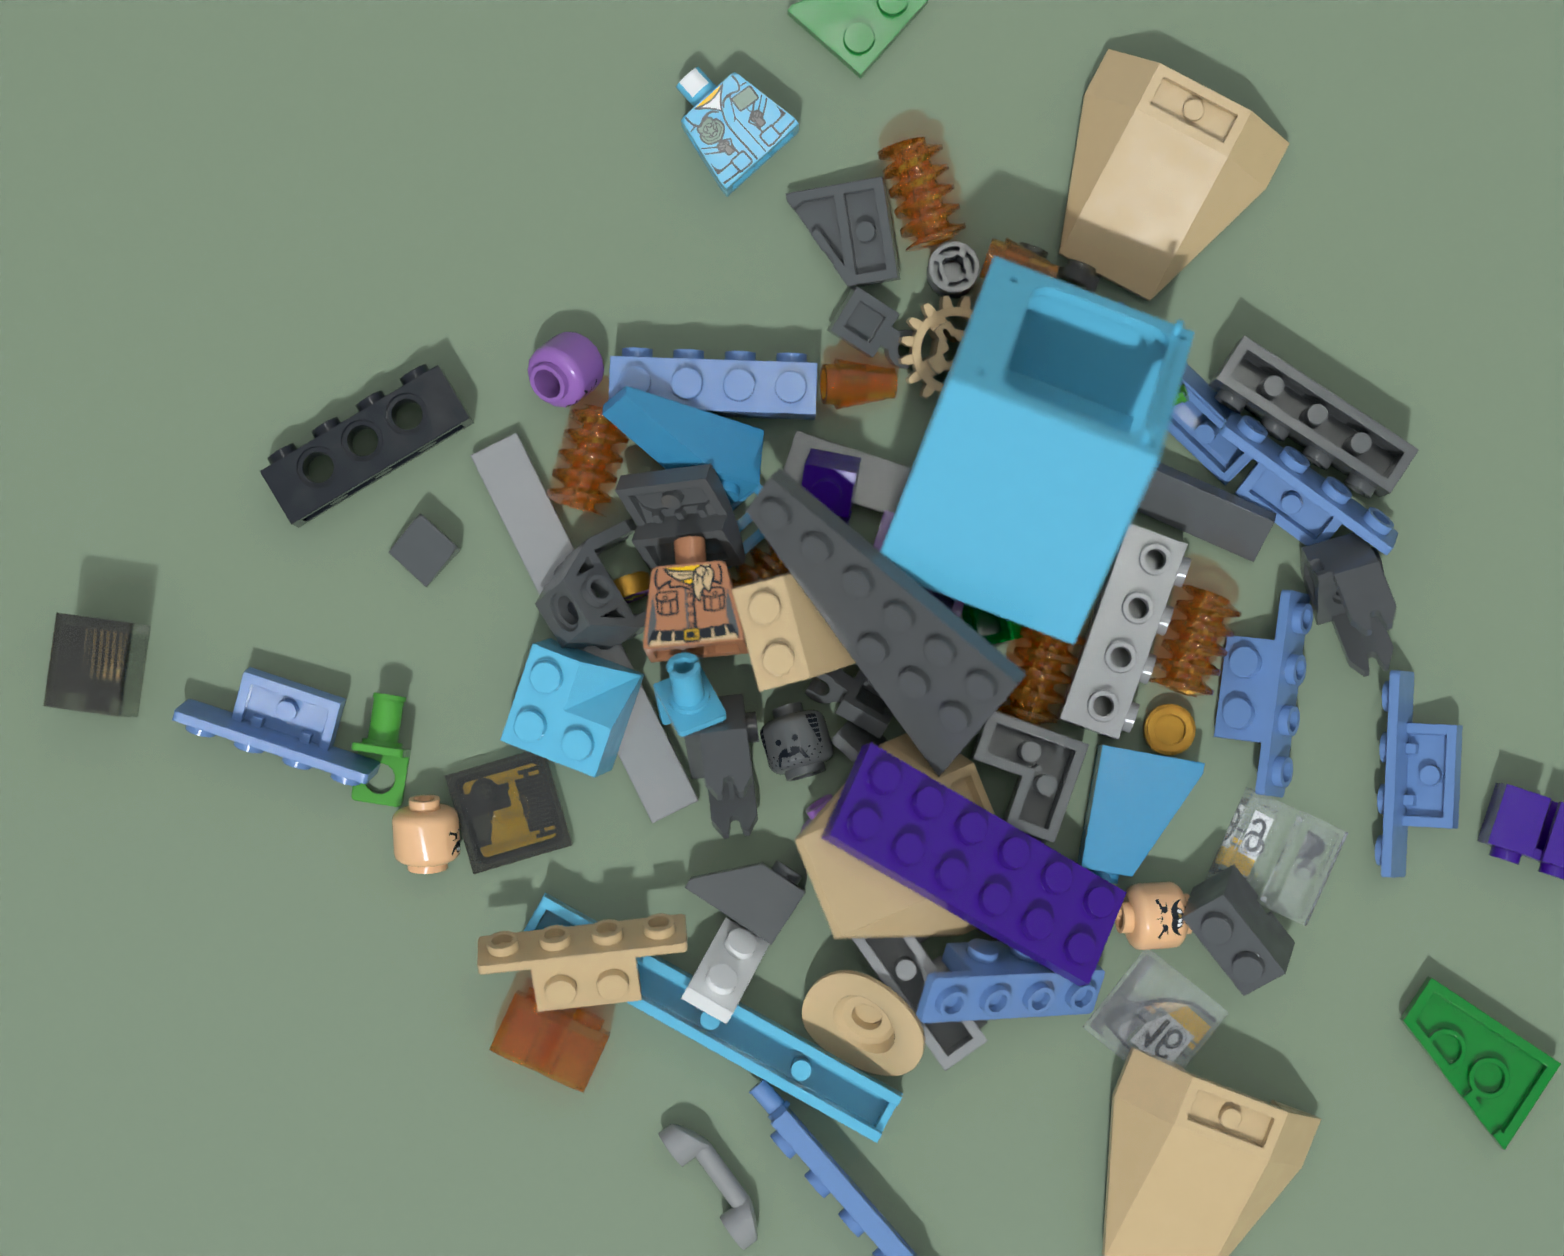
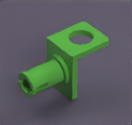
[351,692,411,807]

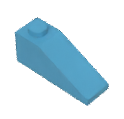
[602,386,764,504]

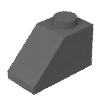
[685,860,806,945]

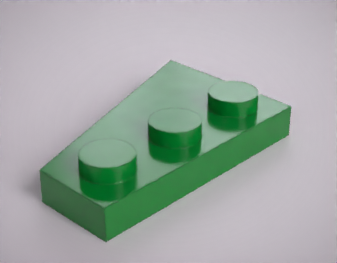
[1400,976,1561,1150]

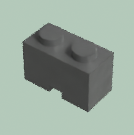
[1182,864,1295,996]

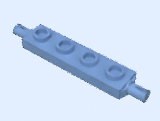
[749,1079,918,1256]

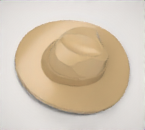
[802,970,925,1076]

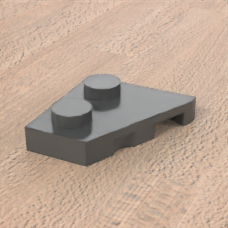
[786,176,901,288]

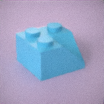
[500,638,644,778]

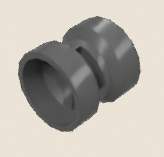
[926,241,980,299]

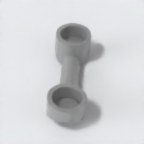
[658,1124,758,1250]

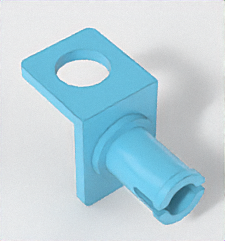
[653,652,727,737]

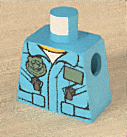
[676,67,799,197]

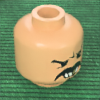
[392,795,460,874]
[1115,881,1192,950]

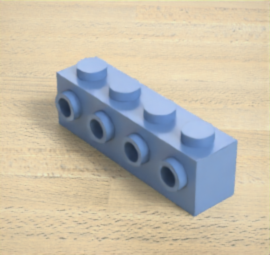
[609,347,817,420]

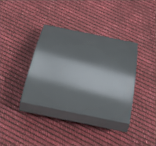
[615,464,746,571]

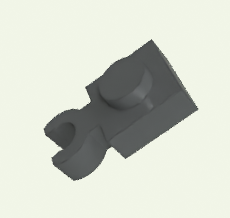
[827,286,925,369]

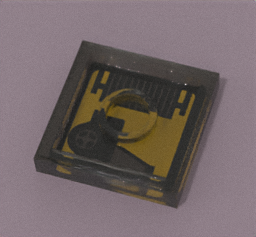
[445,751,573,874]

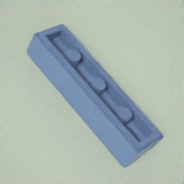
[1118,301,1253,486]

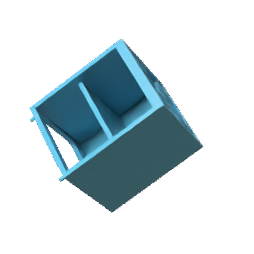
[880,255,1195,645]

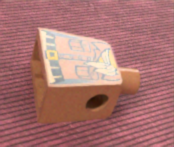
[643,536,749,663]

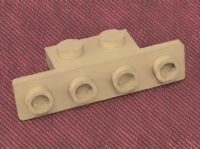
[477,913,688,1012]

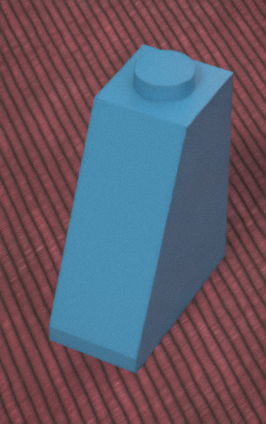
[1077,745,1205,884]

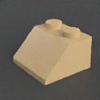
[732,572,856,692]

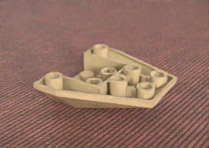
[1058,49,1290,302]
[795,733,995,939]
[1102,1046,1321,1256]

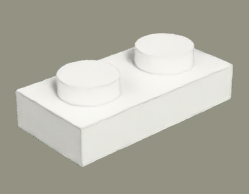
[681,917,770,1024]

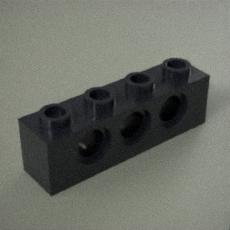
[260,364,474,527]

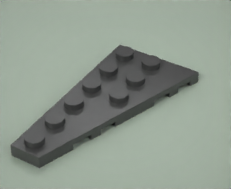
[746,468,1026,777]

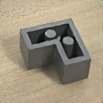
[970,711,1089,843]

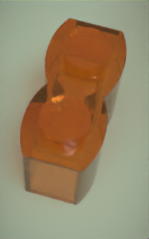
[489,986,610,1093]

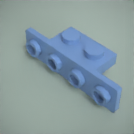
[1219,412,1398,555]
[1214,589,1313,798]
[172,667,380,786]
[1375,670,1463,878]
[916,939,1105,1023]

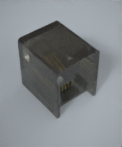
[43,613,151,717]

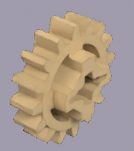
[898,296,973,399]

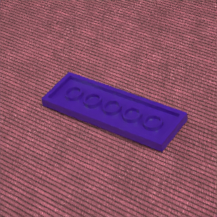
[821,743,1127,986]

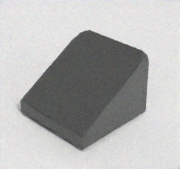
[388,513,461,587]
[831,721,888,763]

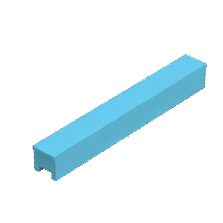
[524,892,903,1143]

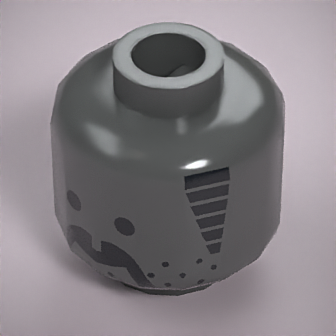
[760,702,834,781]

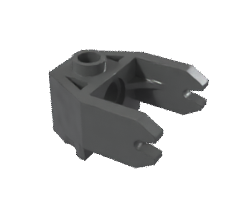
[535,518,647,650]
[1301,532,1397,677]
[684,693,759,839]

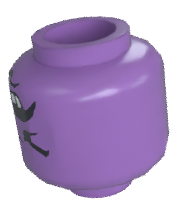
[527,332,604,408]

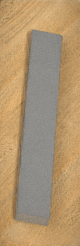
[470,433,699,823]

